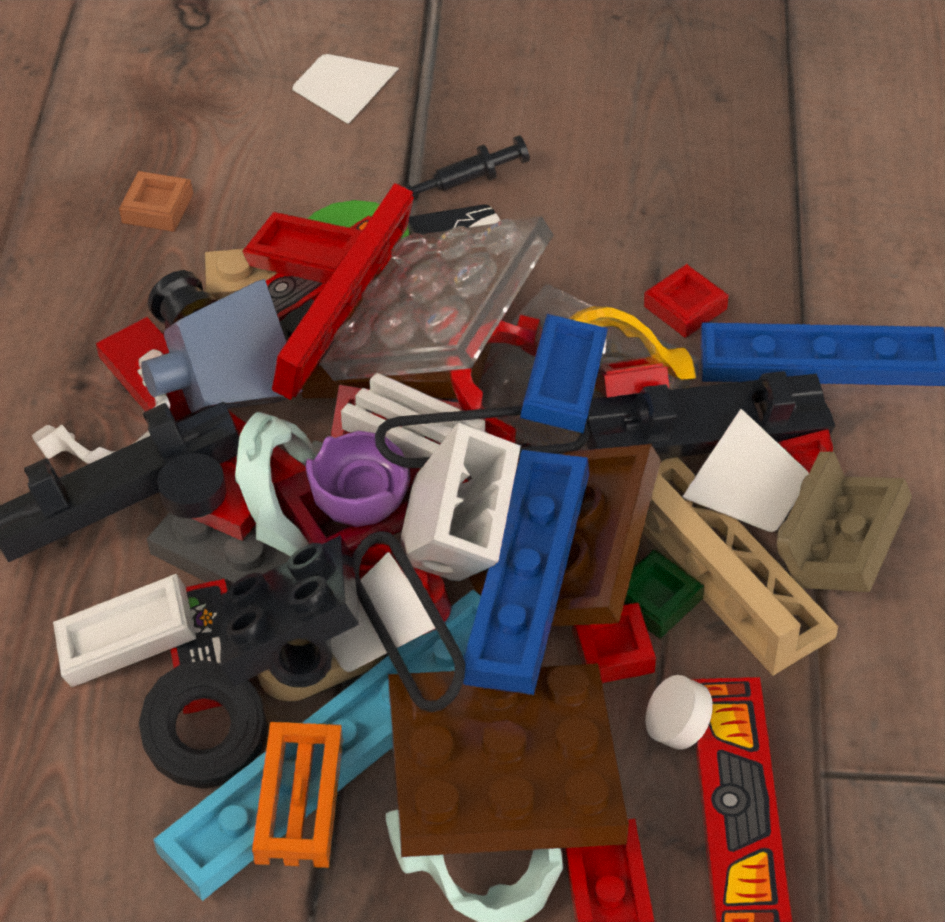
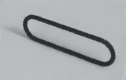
[375,405,590,468]
[352,531,465,712]

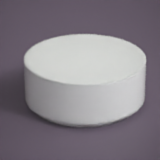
[645,675,712,750]

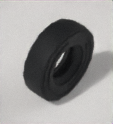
[139,660,267,789]

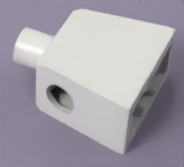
[400,423,521,581]

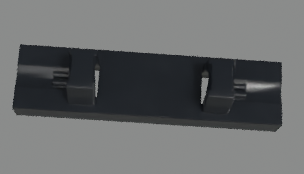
[586,371,836,459]
[0,401,240,563]

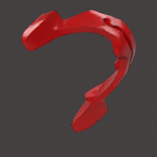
[450,315,543,444]

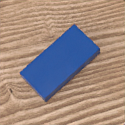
[520,314,608,433]

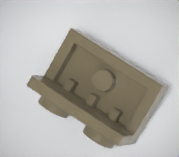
[777,451,912,592]

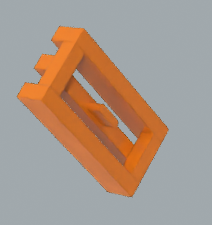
[252,722,343,868]

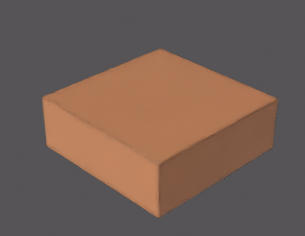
[119,171,193,232]

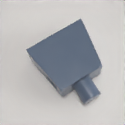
[141,279,303,413]

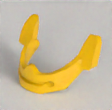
[568,306,696,380]

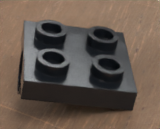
[220,535,359,688]

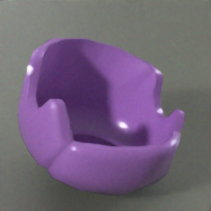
[305,430,411,527]

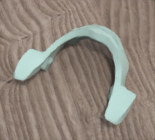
[235,412,323,556]
[386,810,563,922]

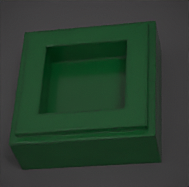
[624,549,704,639]

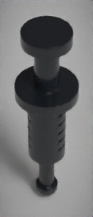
[404,135,530,198]

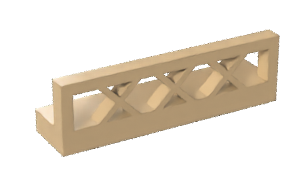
[643,457,838,676]

